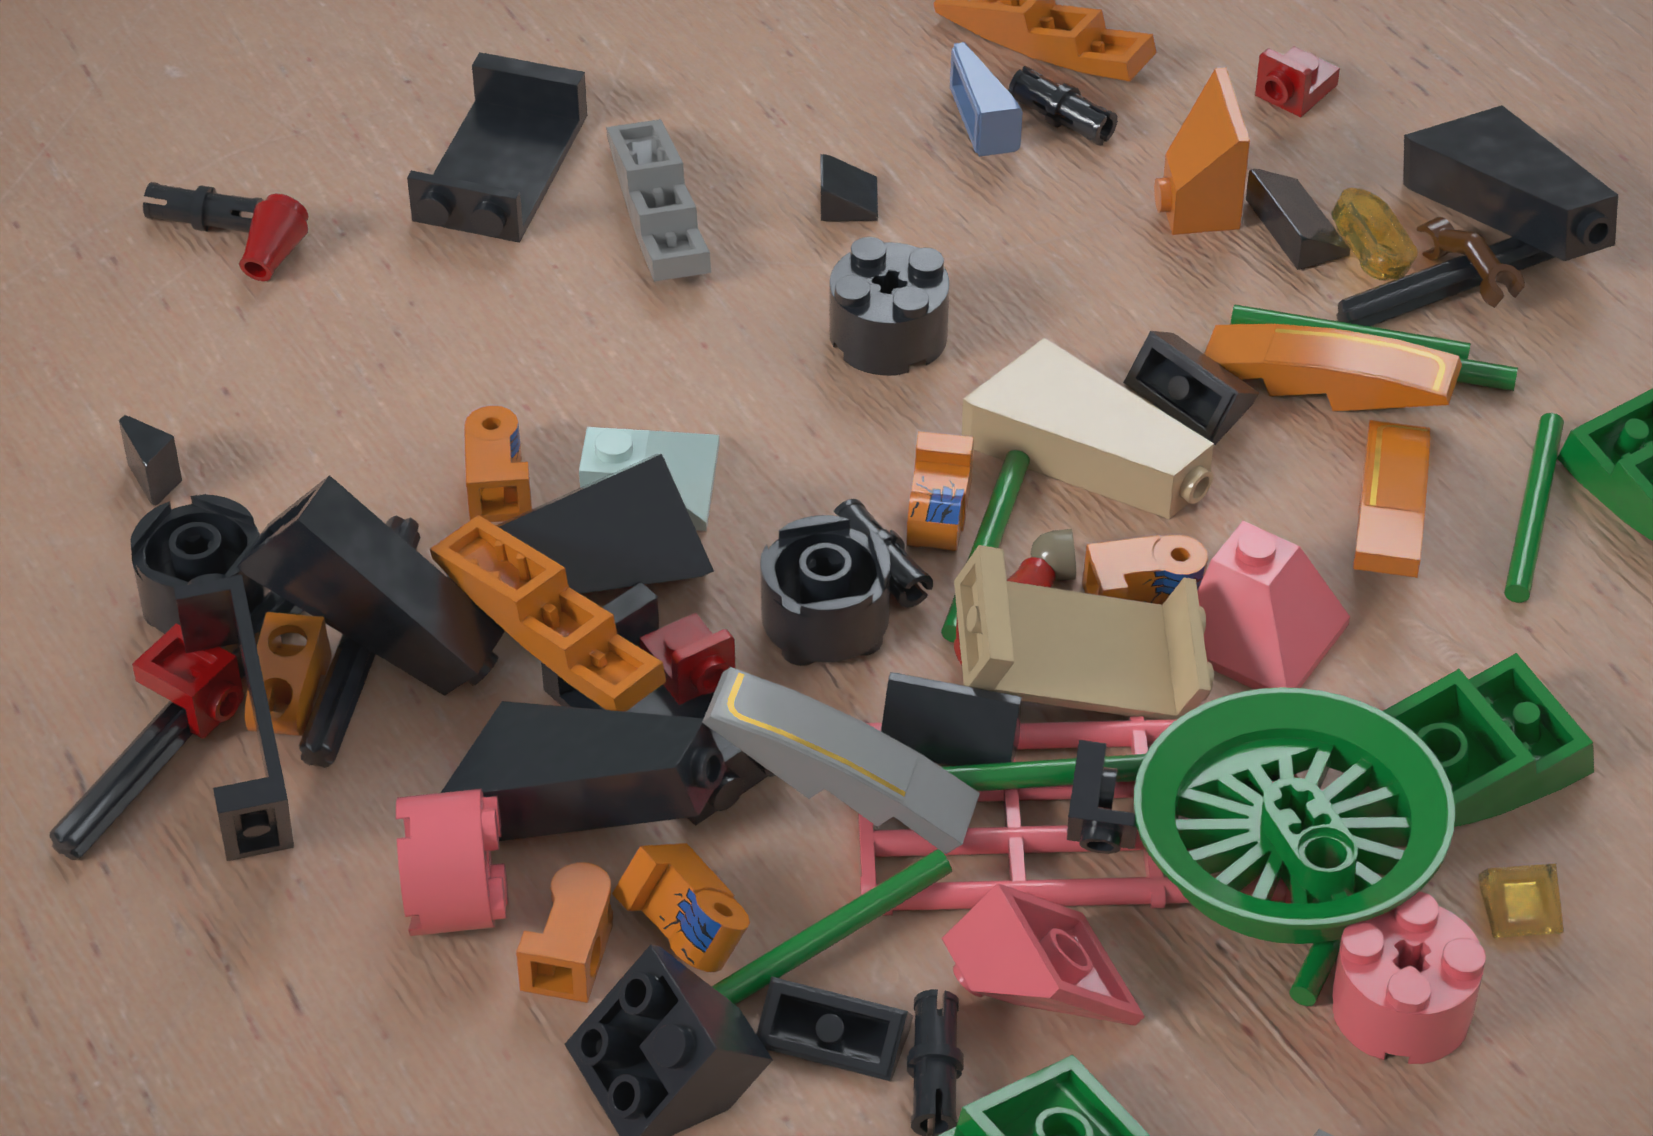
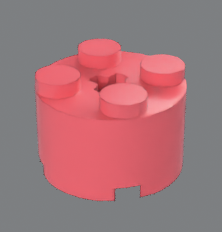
[396,789,509,936]
[1332,891,1486,1064]

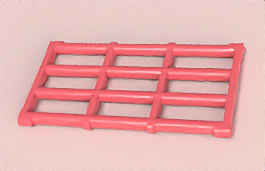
[858,716,1298,916]

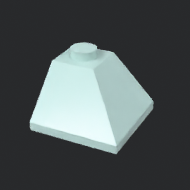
[579,427,719,531]

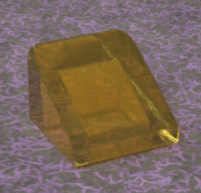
[1478,864,1564,938]

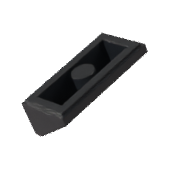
[1246,169,1350,270]
[1123,331,1259,445]
[881,672,1022,766]
[756,976,913,1082]

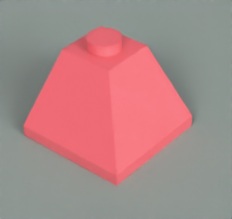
[1197,521,1350,690]
[941,883,1145,1026]

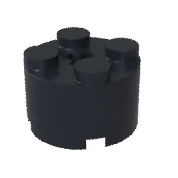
[829,237,949,376]
[130,494,269,634]
[760,515,891,666]

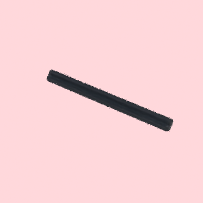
[49,591,304,860]

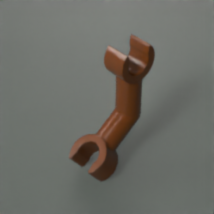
[1416,217,1525,308]

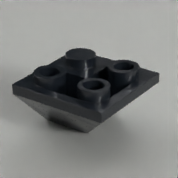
[564,944,773,1136]

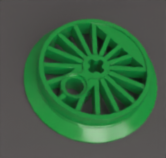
[1133,687,1455,944]

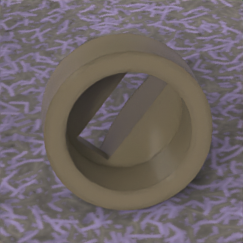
[1031,529,1076,581]

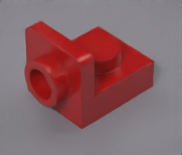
[1255,46,1340,118]
[640,613,736,705]
[132,623,244,739]

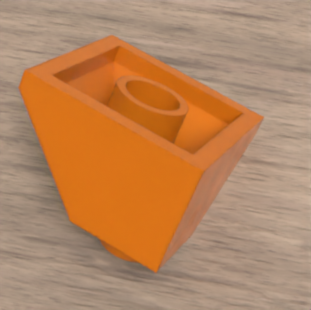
[1154,67,1250,235]

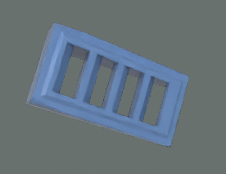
[950,42,1023,157]

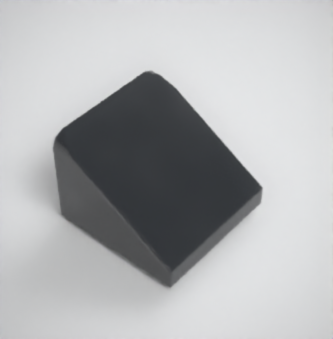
[820,154,878,221]
[119,415,182,506]

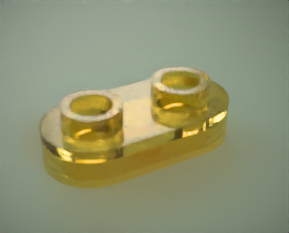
[1331,188,1418,281]

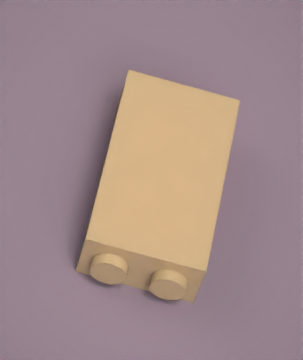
[954,545,1214,720]

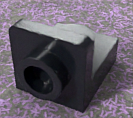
[1067,740,1137,854]

